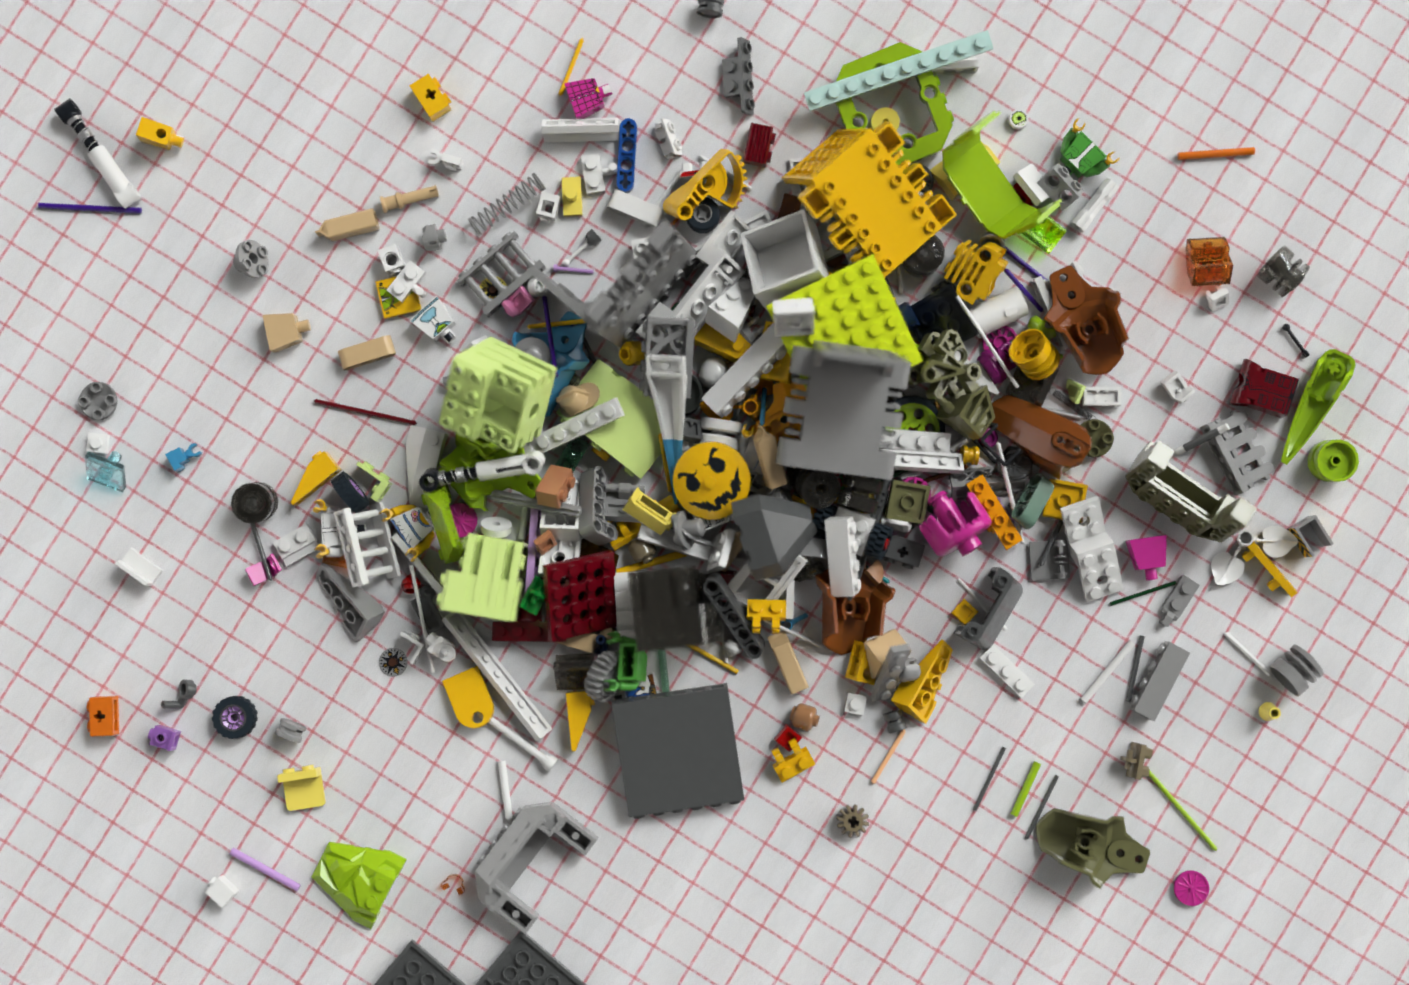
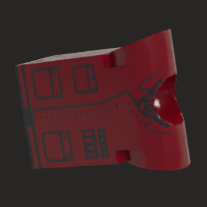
[1229,359,1299,418]

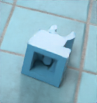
[165,443,202,472]

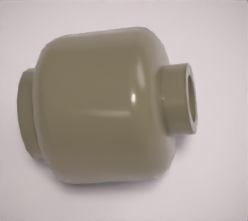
[628,537,657,565]

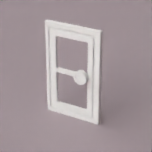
[728,555,808,611]

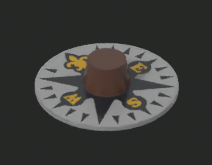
[379,648,408,677]

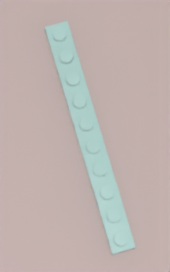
[804,30,994,112]

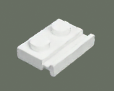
[273,524,319,567]

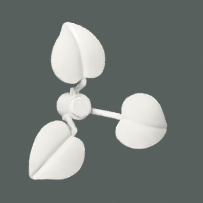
[1211,496,1298,585]

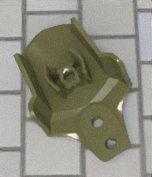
[1036,808,1150,889]

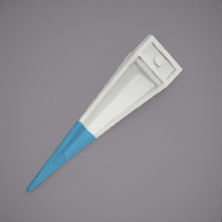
[646,354,688,505]

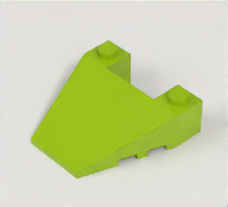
[421,484,466,564]

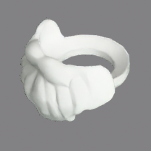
[881,515,912,533]

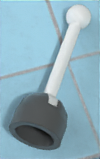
[562,229,602,267]

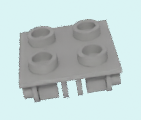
[1029,540,1070,580]

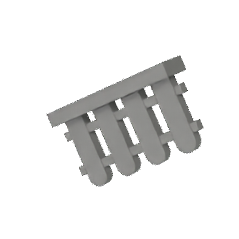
[1200,410,1274,495]

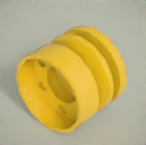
[1009,329,1060,380]

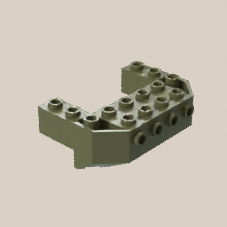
[1125,440,1257,542]

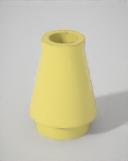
[1259,702,1281,721]

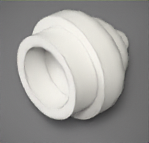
[724,637,742,658]

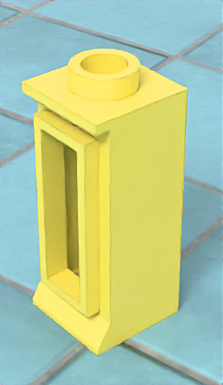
[622,487,676,536]

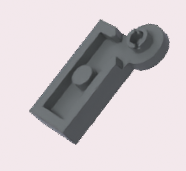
[410,585,446,635]

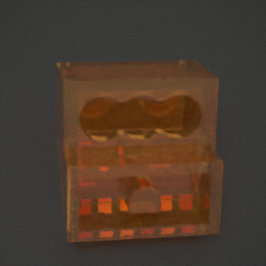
[1186,237,1233,286]

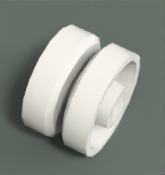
[697,417,742,451]

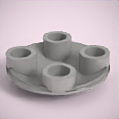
[78,382,117,420]

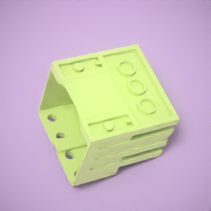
[439,337,557,453]
[437,533,528,621]

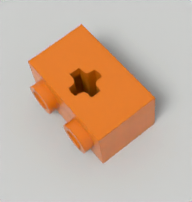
[87,695,119,736]

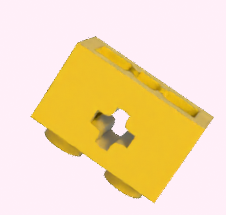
[409,73,451,122]

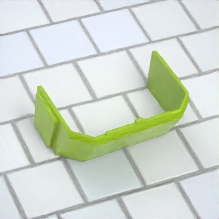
[942,111,1062,239]

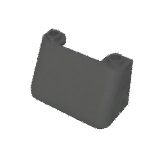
[954,567,1023,650]

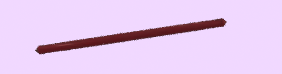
[314,399,417,425]

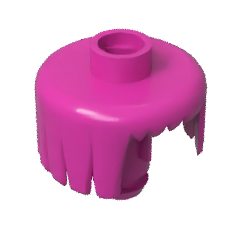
[919,490,992,557]

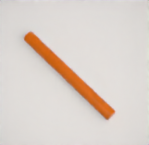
[1177,147,1255,160]

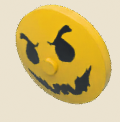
[673,441,751,520]

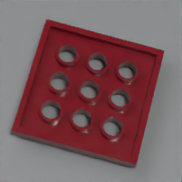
[542,550,617,642]

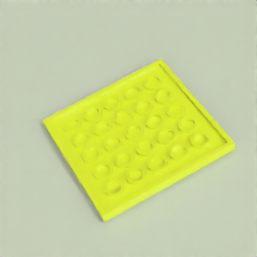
[766,254,923,389]

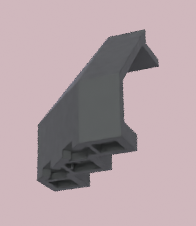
[731,494,818,581]

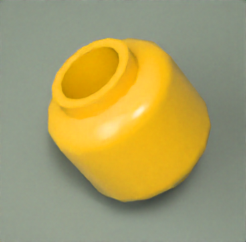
[619,341,645,366]

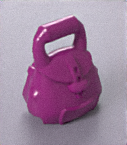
[977,342,1017,384]

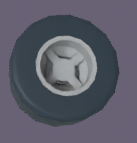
[686,197,720,233]

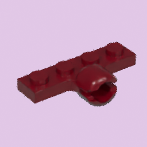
[492,606,566,642]

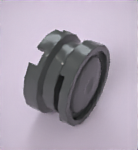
[697,0,724,18]

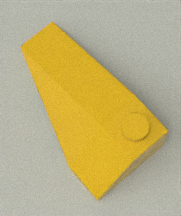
[891,639,953,724]

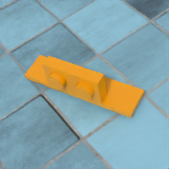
[966,474,1023,550]

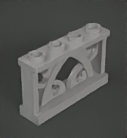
[639,316,695,398]

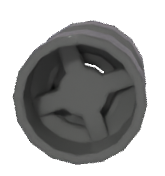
[883,709,907,733]

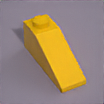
[291,451,342,506]
[566,690,595,751]

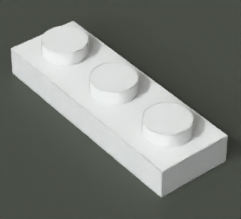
[979,644,1035,698]

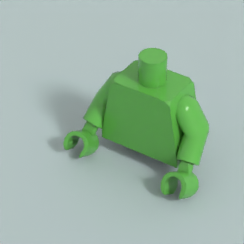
[603,631,647,691]

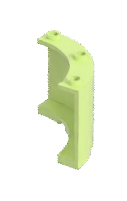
[556,359,661,479]

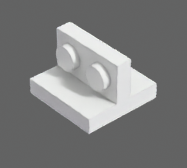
[773,298,814,337]

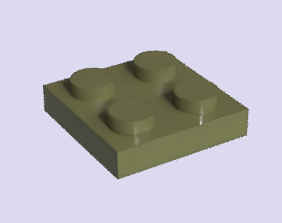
[885,479,931,524]

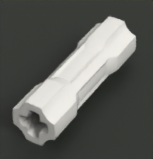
[1070,178,1119,233]

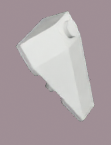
[406,425,448,509]

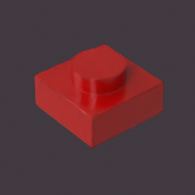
[774,724,802,752]

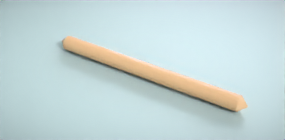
[871,729,906,784]

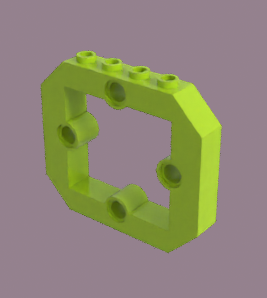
[835,42,954,165]

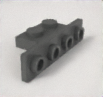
[722,37,755,116]

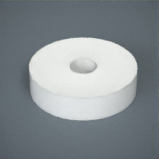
[481,517,512,538]

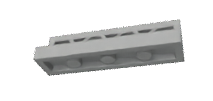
[949,466,1029,501]

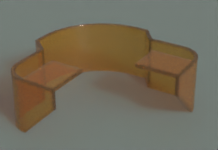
[441,874,465,895]

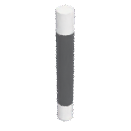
[1175,423,1230,456]

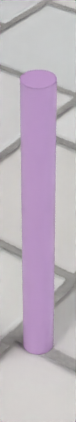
[230,848,301,891]

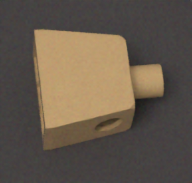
[262,313,311,353]

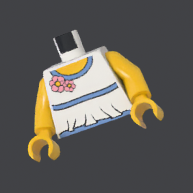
[379,504,435,562]

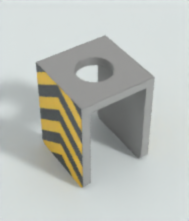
[1287,515,1333,557]

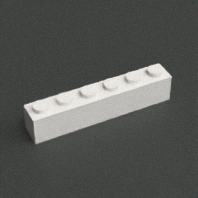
[701,323,787,418]

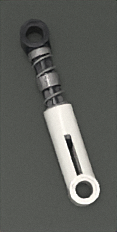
[54,98,141,209]
[419,450,545,492]

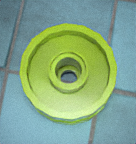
[1307,439,1359,482]

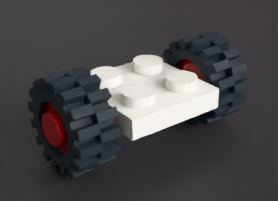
[812,502,893,560]

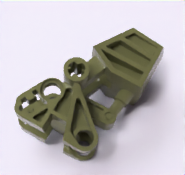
[908,329,995,440]

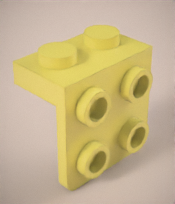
[277,765,326,811]

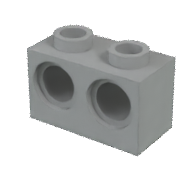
[1037,163,1084,211]

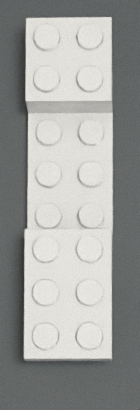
[636,211,751,353]

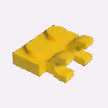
[747,599,786,634]
[771,738,816,782]

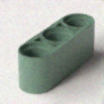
[1011,472,1054,529]

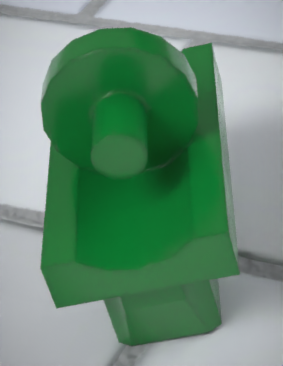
[518,575,545,616]

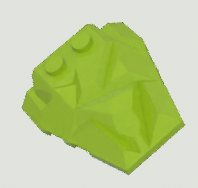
[311,842,407,929]

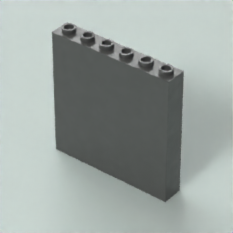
[611,683,744,819]

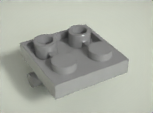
[605,482,645,523]

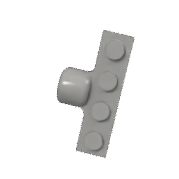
[871,644,920,701]

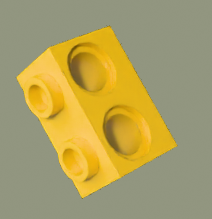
[845,640,876,685]

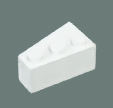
[705,277,756,343]

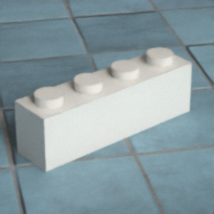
[824,516,861,597]

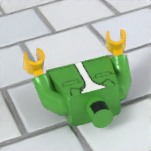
[1060,118,1120,178]

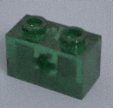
[555,437,590,472]

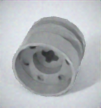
[1269,644,1324,697]

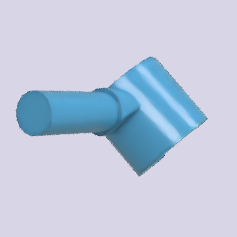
[782,613,808,630]

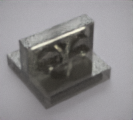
[554,654,594,690]

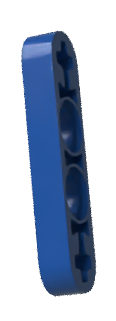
[617,118,637,193]

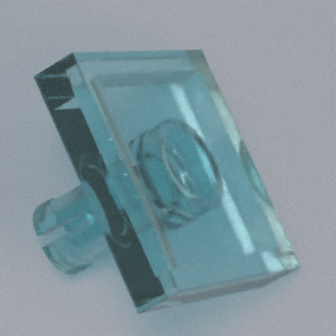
[84,451,126,493]

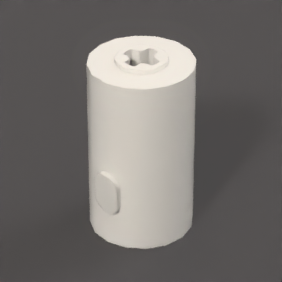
[968,287,1029,338]

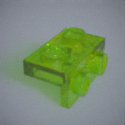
[1022,208,1067,254]

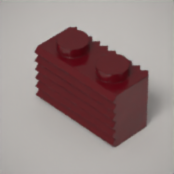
[743,123,776,168]

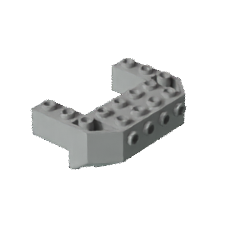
[475,802,598,934]

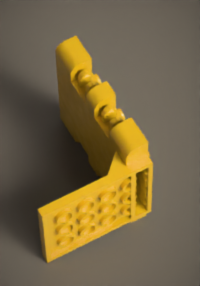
[781,122,957,278]

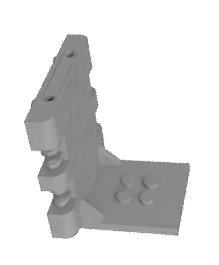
[527,220,700,347]
[775,340,911,480]

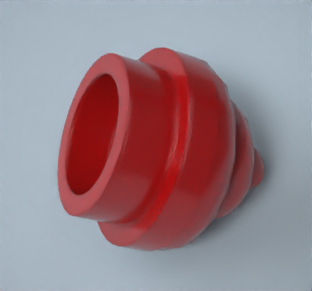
[401,574,421,594]

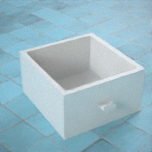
[740,209,829,312]

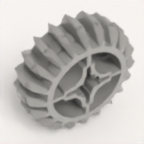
[584,650,619,703]

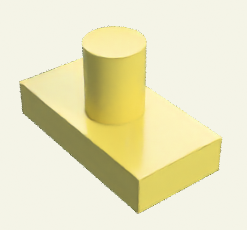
[562,177,583,217]

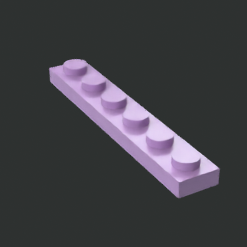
[525,508,542,593]

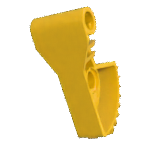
[663,149,747,220]

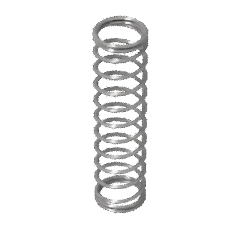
[468,172,546,236]

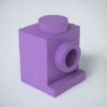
[148,725,181,751]

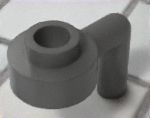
[161,679,197,709]

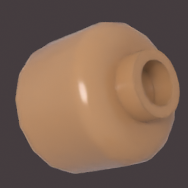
[790,703,820,731]

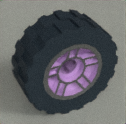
[331,471,370,513]
[212,696,258,739]

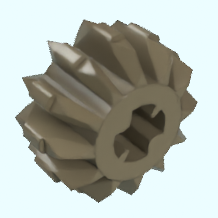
[836,804,869,838]

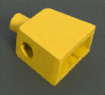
[136,117,184,150]

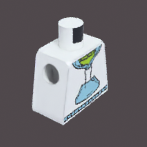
[410,296,457,344]

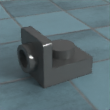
[683,418,702,443]

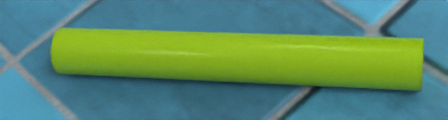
[1010,761,1041,817]

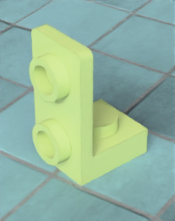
[356,461,392,502]

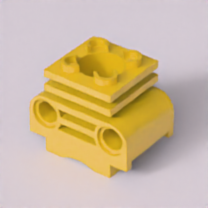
[944,240,1009,305]

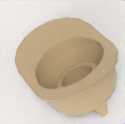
[555,383,600,417]

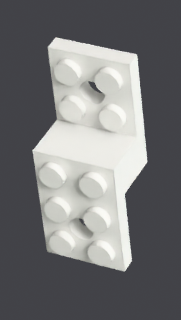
[538,480,582,578]
[1060,496,1124,602]

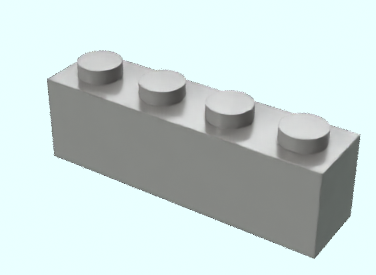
[1130,641,1190,721]

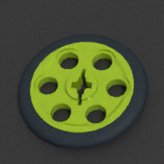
[883,395,945,452]

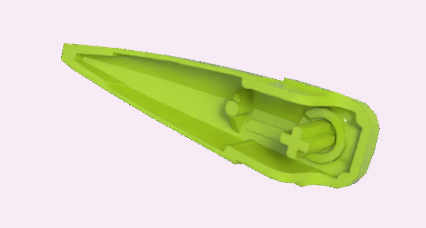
[1281,349,1356,465]

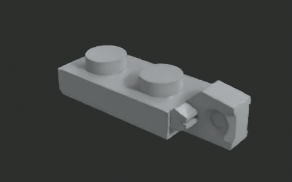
[1159,575,1200,627]

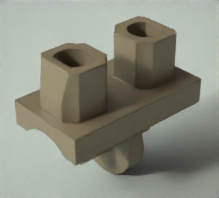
[1120,742,1153,780]

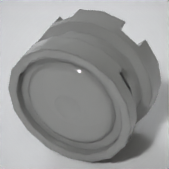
[275,718,306,743]

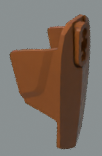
[992,395,1092,480]

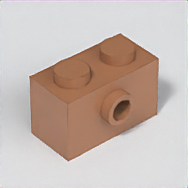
[535,465,575,509]

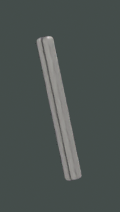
[491,490,582,517]

